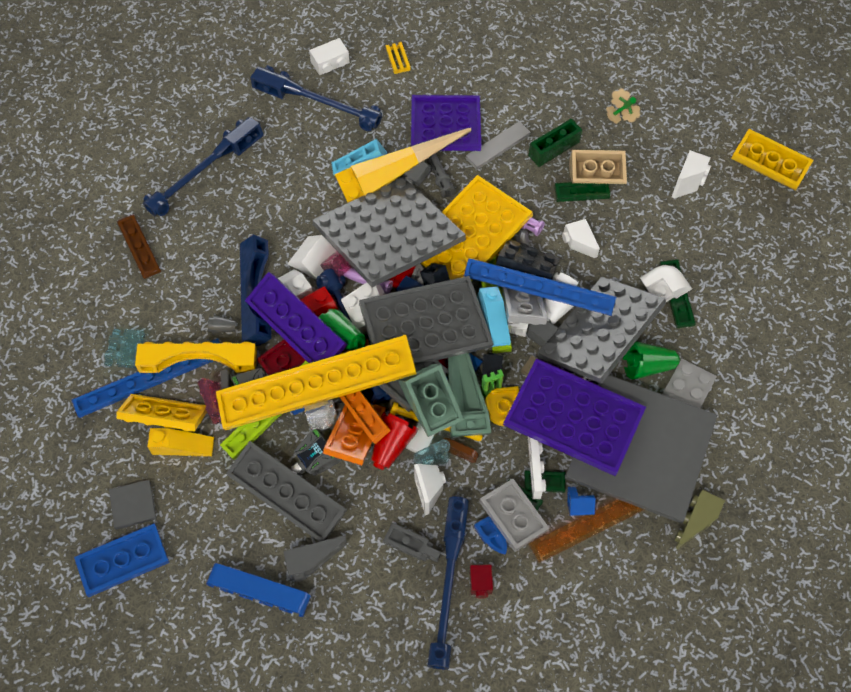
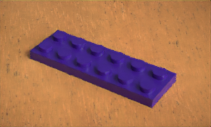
[245,272,348,363]

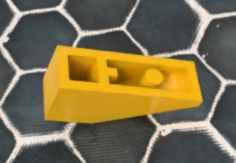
[147,428,214,456]

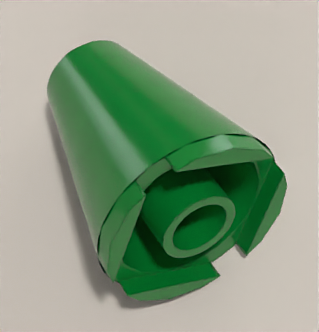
[319,309,366,351]
[623,341,680,379]

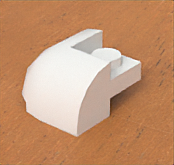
[640,265,692,302]

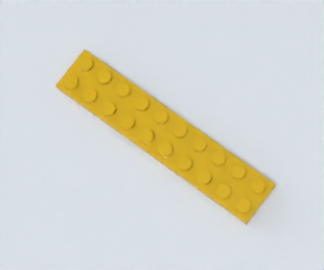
[216,335,417,431]

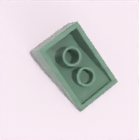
[398,364,464,437]

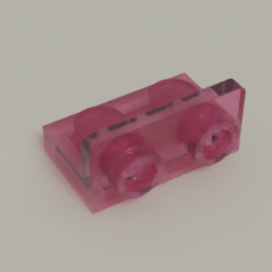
[320,251,352,277]
[198,378,221,425]

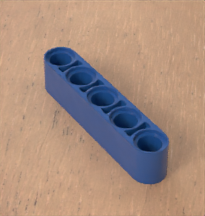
[206,563,311,617]

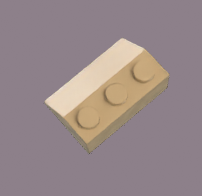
[569,150,627,184]

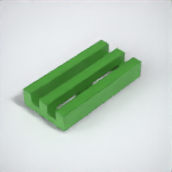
[481,369,504,397]

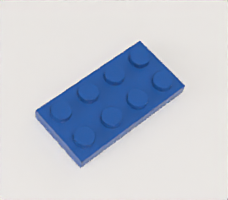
[74,523,170,597]

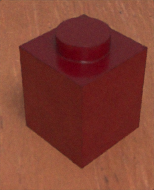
[469,565,493,599]

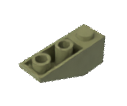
[674,490,725,549]

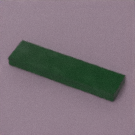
[659,259,696,328]

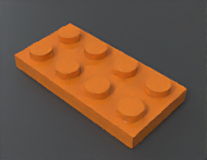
[323,404,386,466]

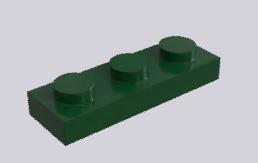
[554,182,610,202]

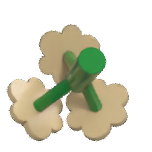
[606,88,640,124]

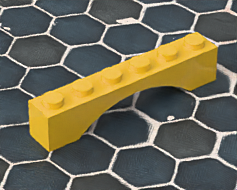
[135,342,257,373]

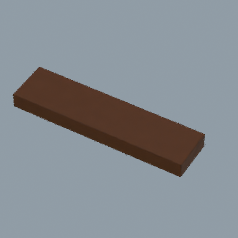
[117,214,161,279]

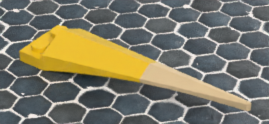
[335,128,471,203]

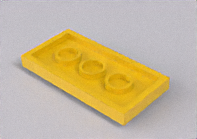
[117,394,207,431]

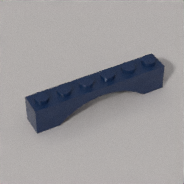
[240,234,272,346]

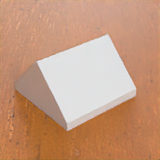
[288,235,339,279]

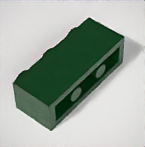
[528,118,582,167]

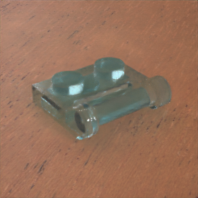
[414,440,450,465]

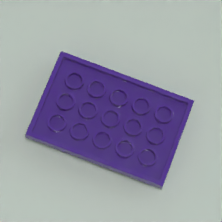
[503,359,646,477]

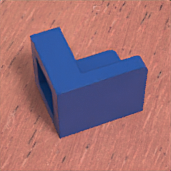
[567,487,596,516]

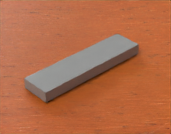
[466,121,531,170]

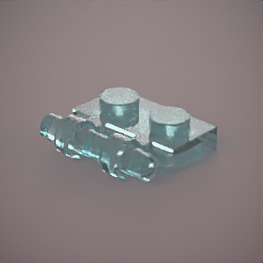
[104,329,145,369]

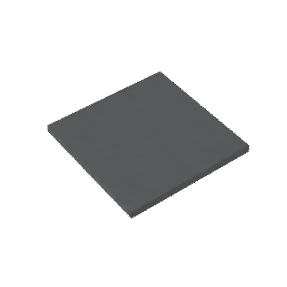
[565,375,718,524]

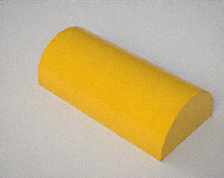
[731,129,813,191]

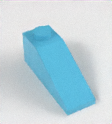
[332,139,387,176]
[477,286,511,347]

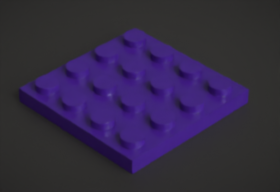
[411,95,481,151]

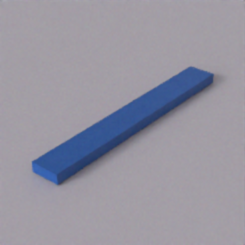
[464,258,617,316]
[72,338,220,418]

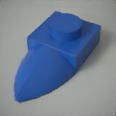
[474,516,507,555]

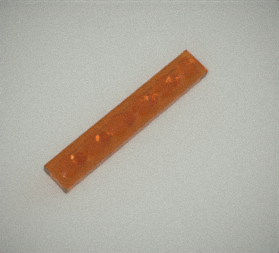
[529,499,645,563]

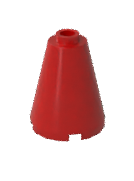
[371,412,419,470]

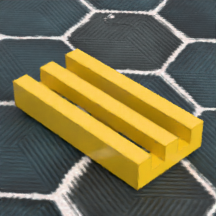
[386,42,410,74]

